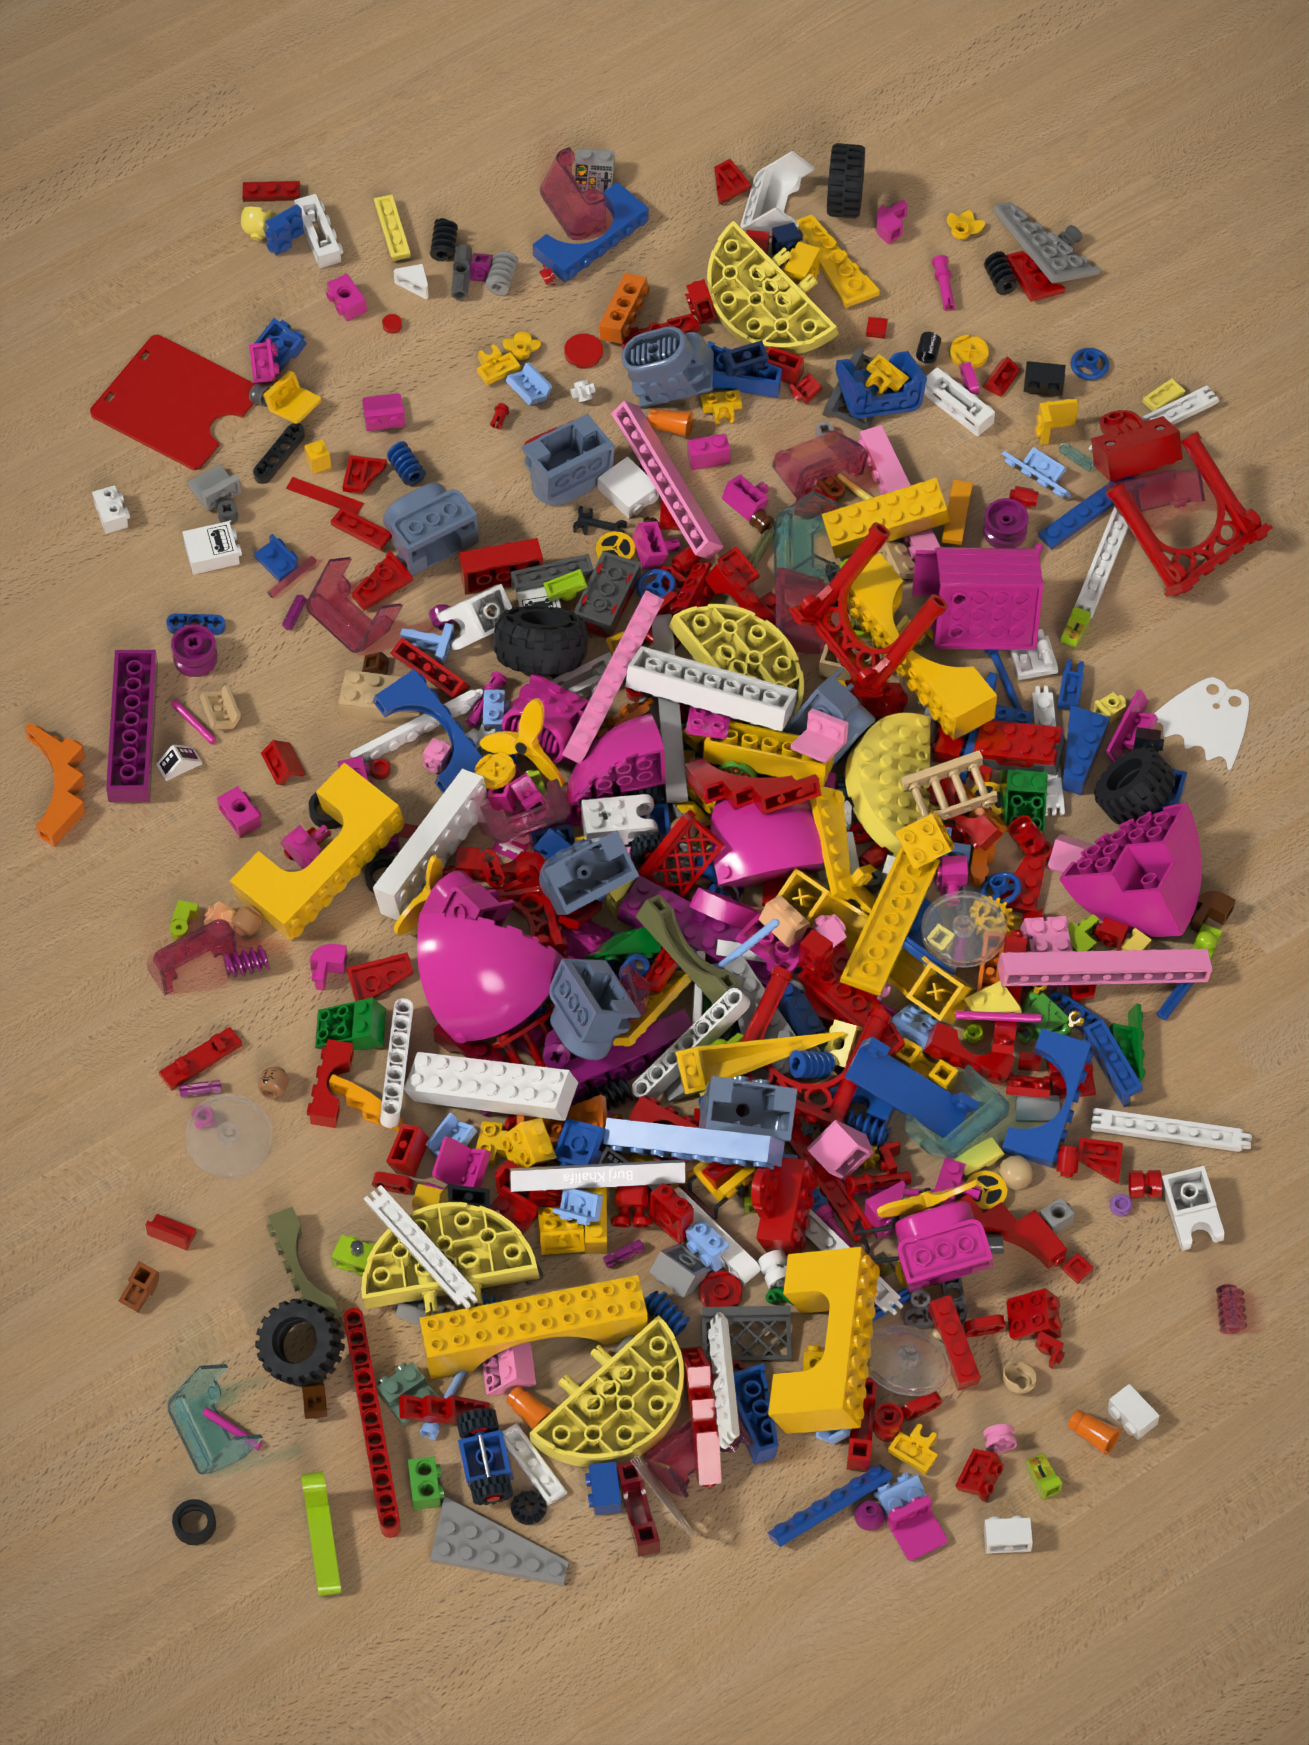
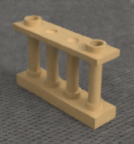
[901,750,997,821]

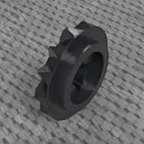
[511,1489,547,1525]

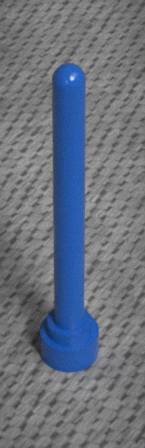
[983,649,1023,710]

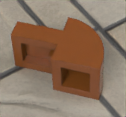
[118,1261,159,1313]

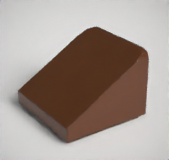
[362,652,389,675]

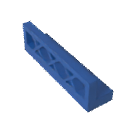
[1084,1018,1143,1107]

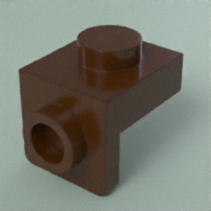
[302,1383,327,1419]

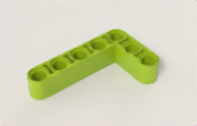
[301,1471,342,1597]

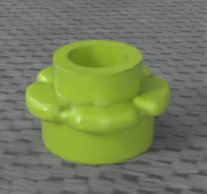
[963,1024,984,1044]

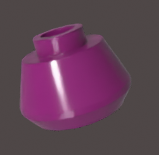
[429,604,454,630]
[854,1501,885,1531]

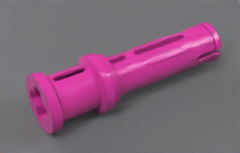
[932,255,956,311]
[465,671,508,729]

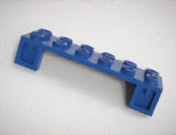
[845,1037,979,1142]

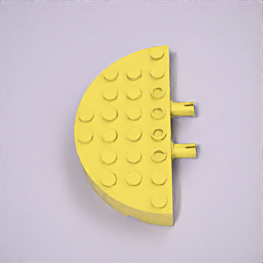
[707,221,839,354]
[669,604,804,732]
[845,713,941,857]
[361,1202,540,1316]
[529,1315,684,1468]

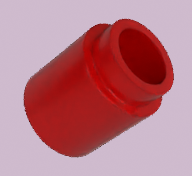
[1009,486,1039,509]
[672,547,701,575]
[858,844,889,869]
[1056,1146,1080,1177]

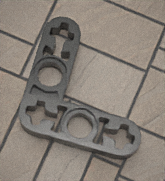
[904,1277,968,1331]

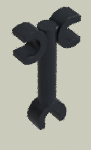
[573,506,627,535]

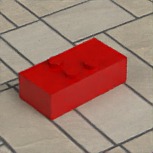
[459,538,543,595]

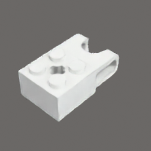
[437,584,512,650]
[581,794,659,845]
[1162,1166,1224,1251]

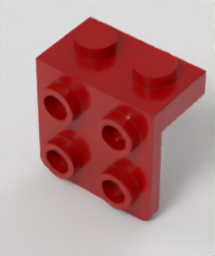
[864,683,908,718]
[1006,1288,1062,1340]

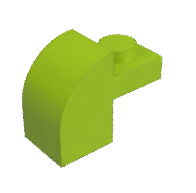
[1068,914,1099,951]

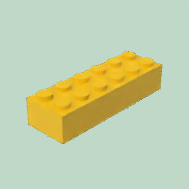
[821,478,950,559]
[703,721,835,786]

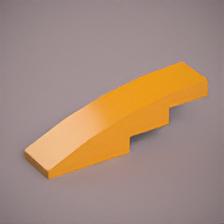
[942,479,973,545]
[329,1074,404,1132]

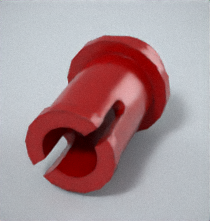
[490,403,510,429]

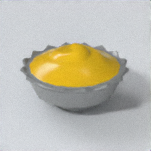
[672,799,708,823]

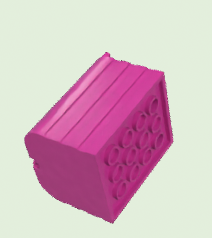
[912,547,1044,650]

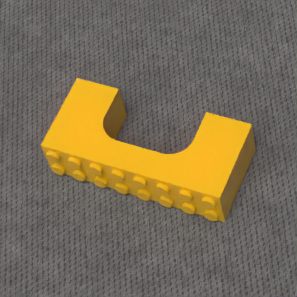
[230,763,405,941]
[768,1247,880,1434]

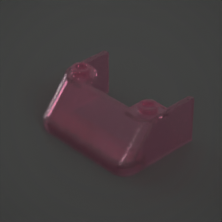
[1105,469,1205,517]
[306,557,403,653]
[643,1408,754,1498]

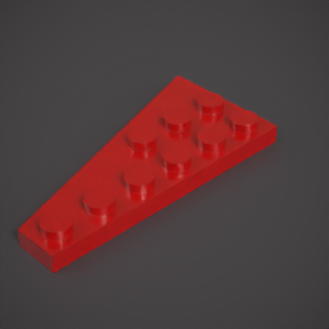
[797,940,905,1057]

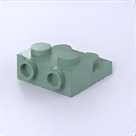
[376,1362,438,1427]

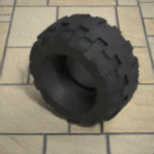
[493,605,588,675]

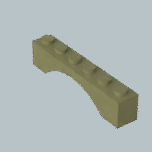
[636,894,742,1004]
[266,1207,343,1329]

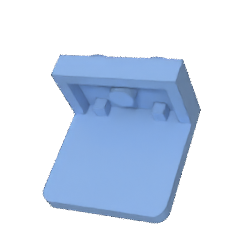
[891,1003,946,1055]

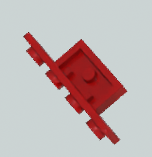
[669,562,715,617]

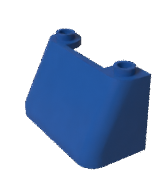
[835,351,927,419]

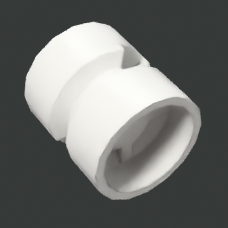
[758,1250,787,1290]

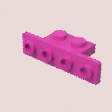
[1106,689,1158,763]

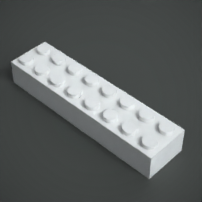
[625,646,797,731]
[373,769,490,920]
[404,1052,578,1121]

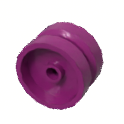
[983,498,1029,548]
[171,625,218,677]

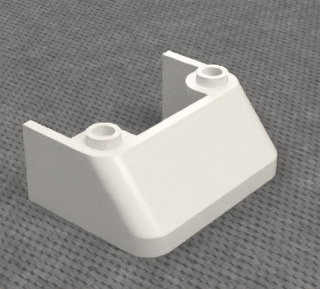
[741,151,815,237]

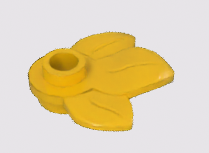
[946,210,985,240]
[502,331,541,360]

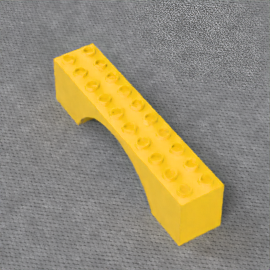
[847,553,997,740]
[776,868,977,1025]
[419,1275,648,1380]

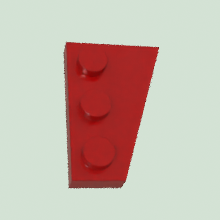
[1005,251,1066,302]
[352,550,413,611]
[1000,855,1047,914]
[558,900,603,930]
[346,952,413,1001]

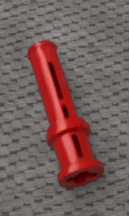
[845,1171,912,1195]

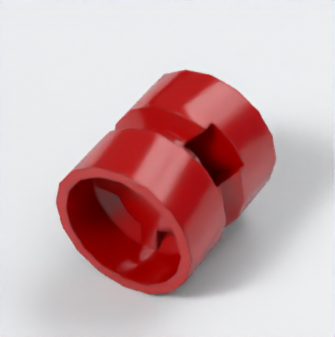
[1008,816,1046,855]
[1128,1170,1162,1199]
[873,1403,903,1442]

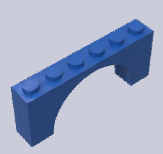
[533,182,649,283]
[373,669,484,794]
[1002,1028,1094,1168]

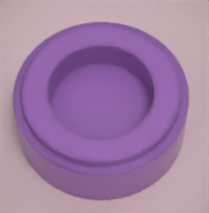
[1110,1194,1132,1217]

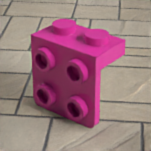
[249,338,281,384]
[362,393,406,431]
[686,706,731,739]
[562,919,614,960]
[432,1137,491,1188]
[887,1495,947,1561]

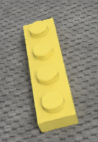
[374,195,411,261]

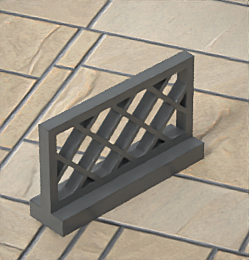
[822,347,874,430]
[702,1306,792,1362]

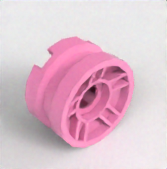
[983,1424,1017,1453]

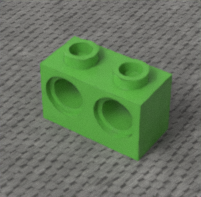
[408,1456,444,1510]

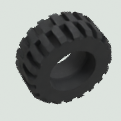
[827,143,865,219]
[1094,747,1175,825]
[255,1299,345,1387]

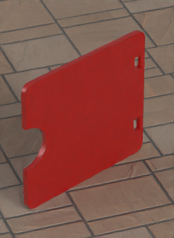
[90,335,255,470]

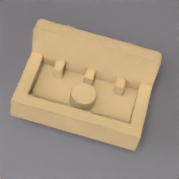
[876,542,915,579]
[200,685,241,729]

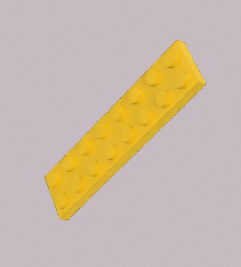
[840,846,940,996]

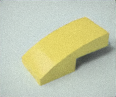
[954,1137,1005,1178]

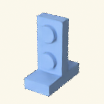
[400,623,454,667]

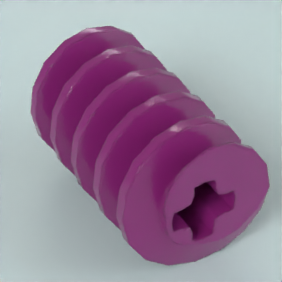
[224,945,270,979]
[543,1029,571,1069]

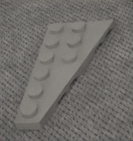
[993,202,1101,283]
[724,955,806,1084]
[430,1496,569,1586]

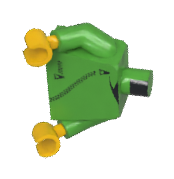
[1018,985,1084,1043]

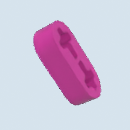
[960,362,979,395]

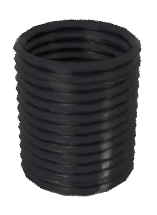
[916,332,941,364]

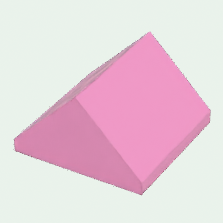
[1047,834,1094,874]

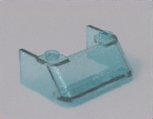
[774,491,839,583]
[904,1064,1010,1158]
[168,1364,263,1475]

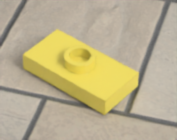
[1143,378,1185,412]

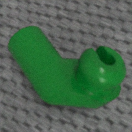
[765,1287,794,1306]

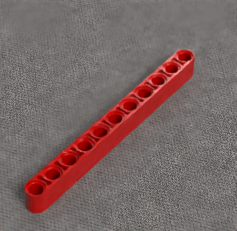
[344,1308,401,1538]

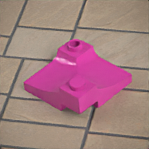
[735,913,811,973]

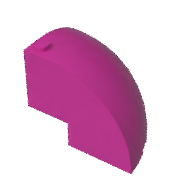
[564,714,666,827]
[711,798,826,888]
[1059,803,1202,937]
[417,913,565,1043]

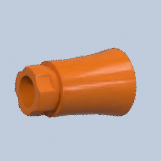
[648,409,694,438]
[506,1387,554,1430]
[1068,1409,1121,1456]

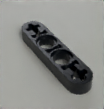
[253,423,305,484]

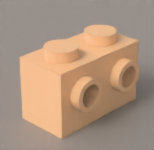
[758,895,810,947]

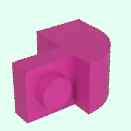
[876,200,908,244]
[509,773,552,823]
[310,944,348,990]

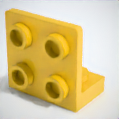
[896,810,955,869]
[850,864,876,915]
[538,1207,585,1255]

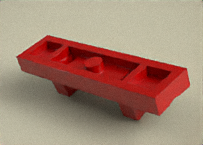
[159,1027,243,1091]

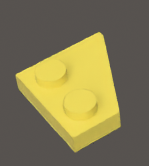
[964,981,1022,1013]

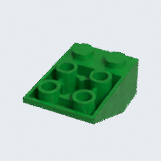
[1000,769,1048,834]
[585,928,661,963]
[315,997,386,1050]

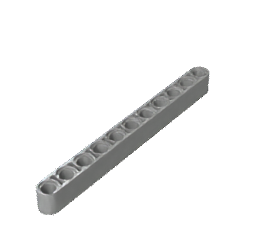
[652,614,688,803]

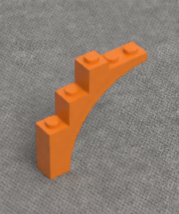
[25,723,86,847]

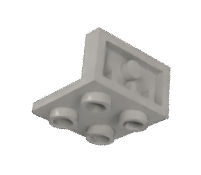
[187,465,241,511]

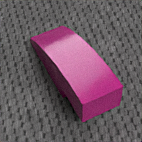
[689,887,759,929]

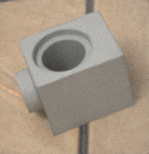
[1040,1198,1074,1234]

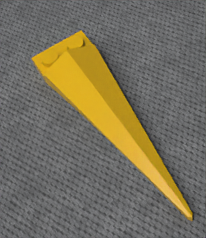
[675,1032,845,1094]

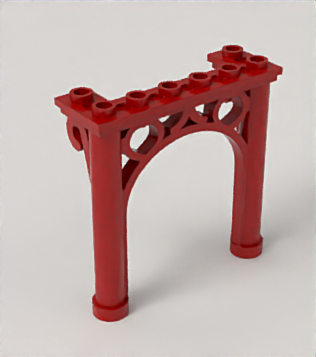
[1106,431,1273,597]
[788,522,948,698]
[486,857,569,959]
[741,966,892,1133]

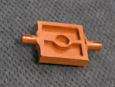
[595,697,655,739]

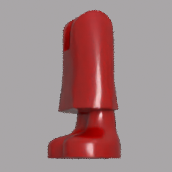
[610,1185,652,1228]

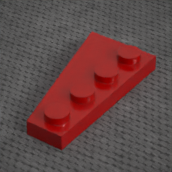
[620,314,701,349]

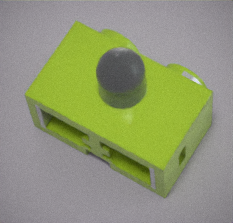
[331,1235,375,1276]

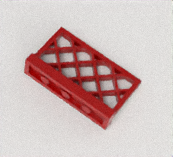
[638,810,726,898]

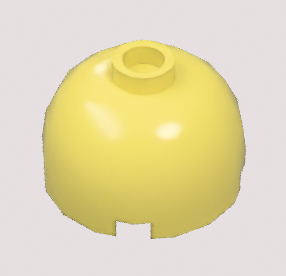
[241,207,278,241]

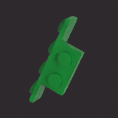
[1109,1003,1145,1082]

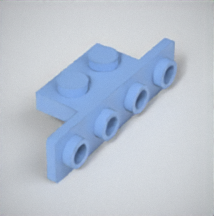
[1002,447,1071,498]

